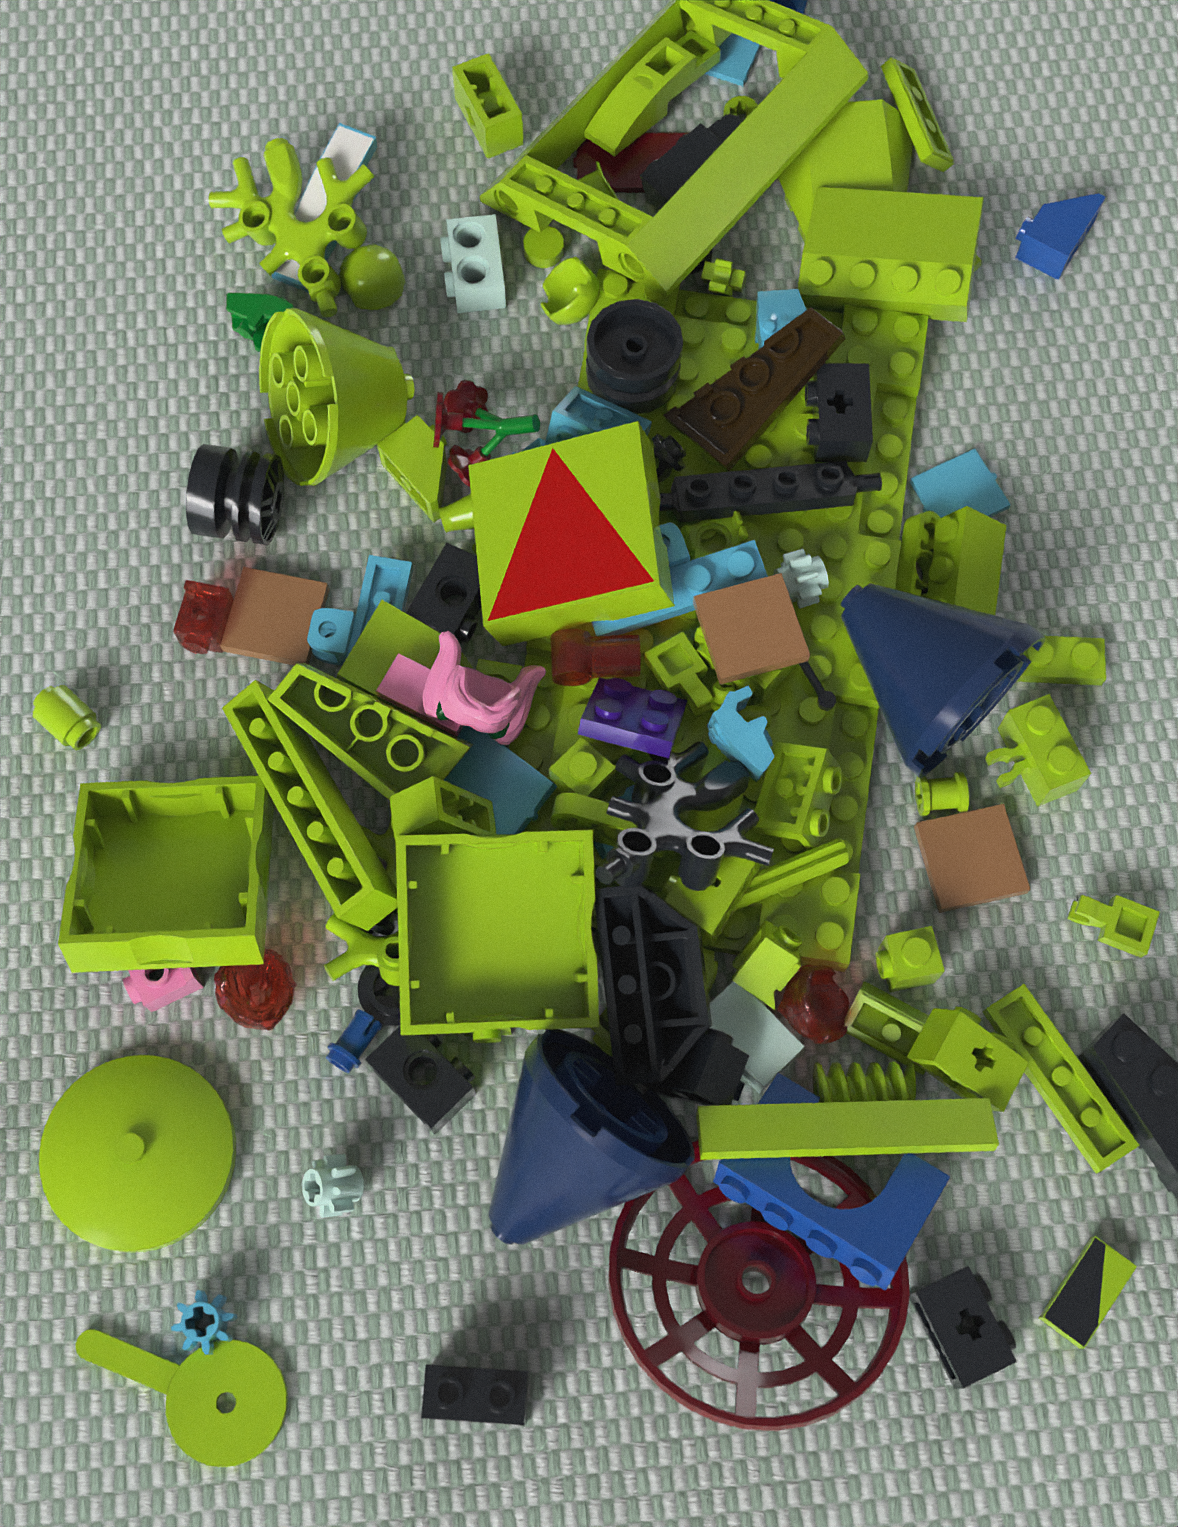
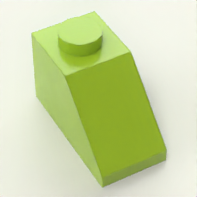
[377,415,447,523]

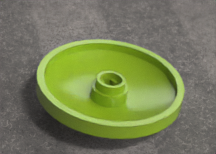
[39,1055,236,1253]

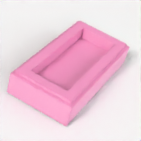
[376,653,463,737]

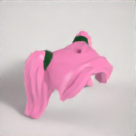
[422,631,546,745]

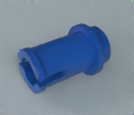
[326,1009,383,1073]

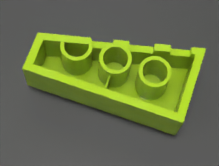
[267,663,473,801]

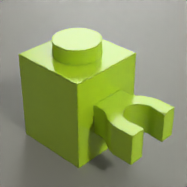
[549,736,634,800]

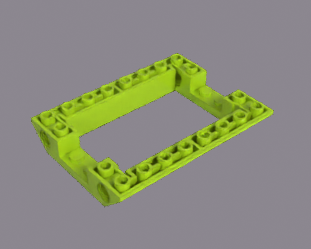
[479,0,869,297]

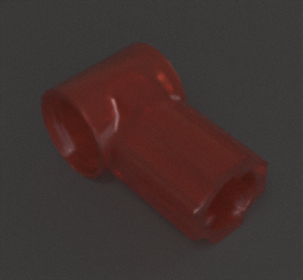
[550,629,641,686]

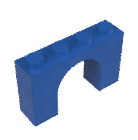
[713,1073,951,1291]

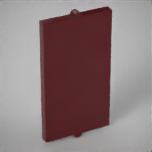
[573,133,687,193]

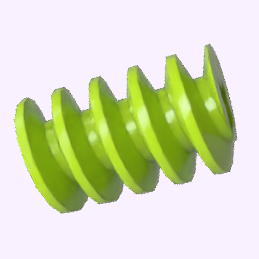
[812,1062,916,1103]

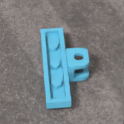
[592,522,768,642]
[307,555,414,666]

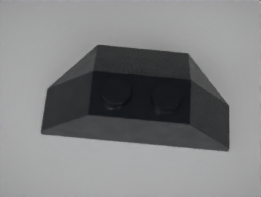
[595,884,712,1086]

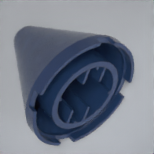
[840,583,1045,778]
[488,1029,695,1245]

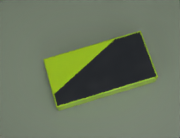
[1039,1236,1137,1349]

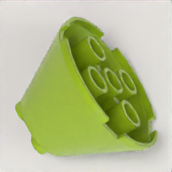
[259,308,415,486]

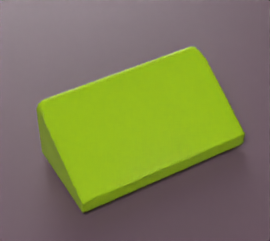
[839,981,929,1075]

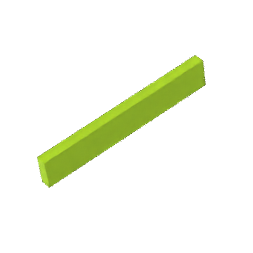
[696,1098,999,1160]

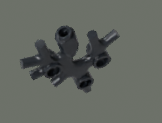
[596,741,774,891]

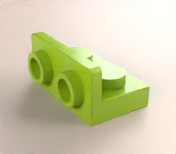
[752,742,843,850]

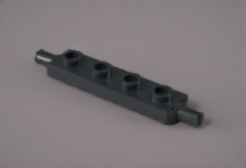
[659,461,882,522]

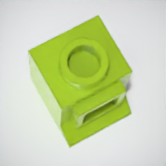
[732,920,803,1010]

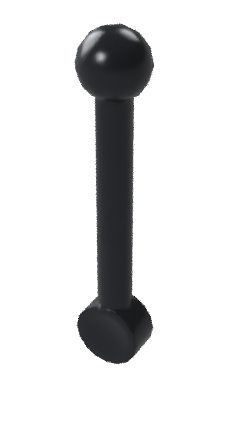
[799,661,836,711]

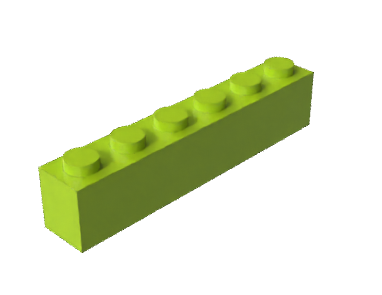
[222,680,397,931]

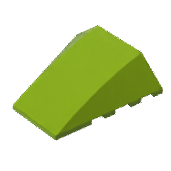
[776,99,913,243]

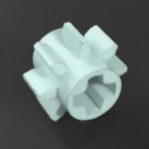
[774,549,829,608]
[302,1154,364,1218]

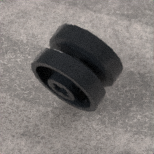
[586,299,683,414]

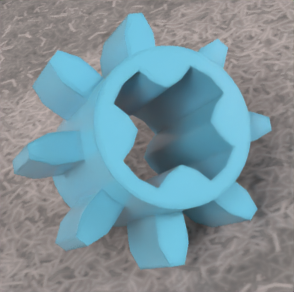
[171,1290,238,1355]

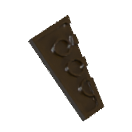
[663,307,846,472]

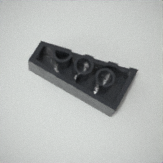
[1078,1013,1178,1200]

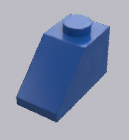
[1015,193,1106,280]

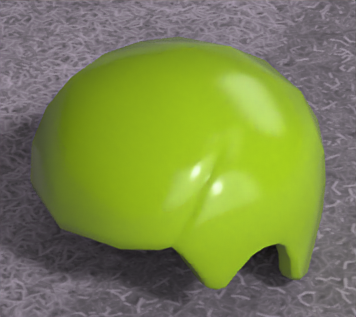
[339,244,405,310]
[540,256,600,326]

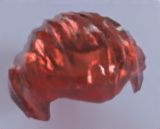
[214,948,297,1031]
[777,964,850,1044]

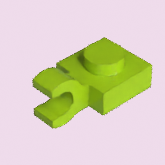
[701,258,747,297]
[644,632,713,718]
[1067,895,1160,958]

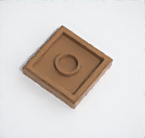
[220,567,330,666]
[693,573,810,685]
[914,804,1031,913]

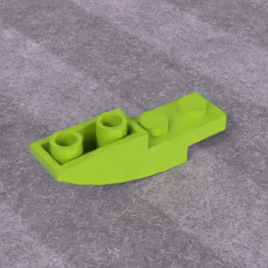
[585,31,721,157]

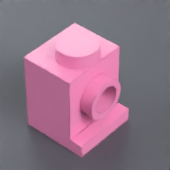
[123,967,204,1012]

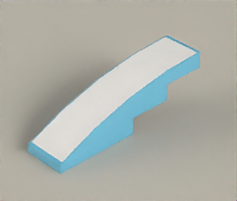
[272,123,378,293]

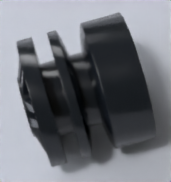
[186,444,284,545]

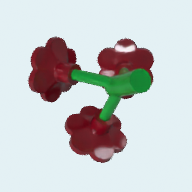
[433,380,540,487]

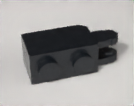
[640,113,742,210]

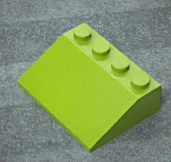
[797,187,984,322]

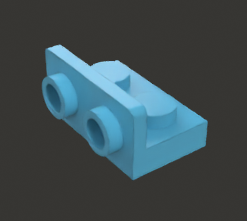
[545,386,652,445]

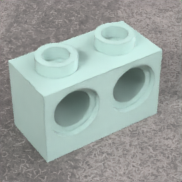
[440,214,506,313]

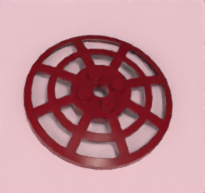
[608,1140,910,1431]

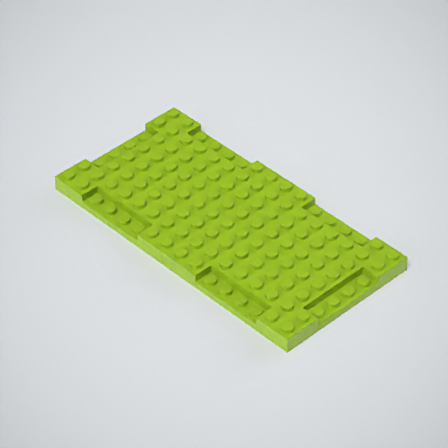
[509,269,929,972]

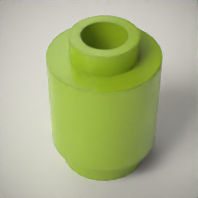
[33,685,101,750]

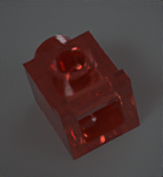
[173,580,234,654]

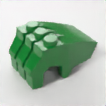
[226,293,294,352]

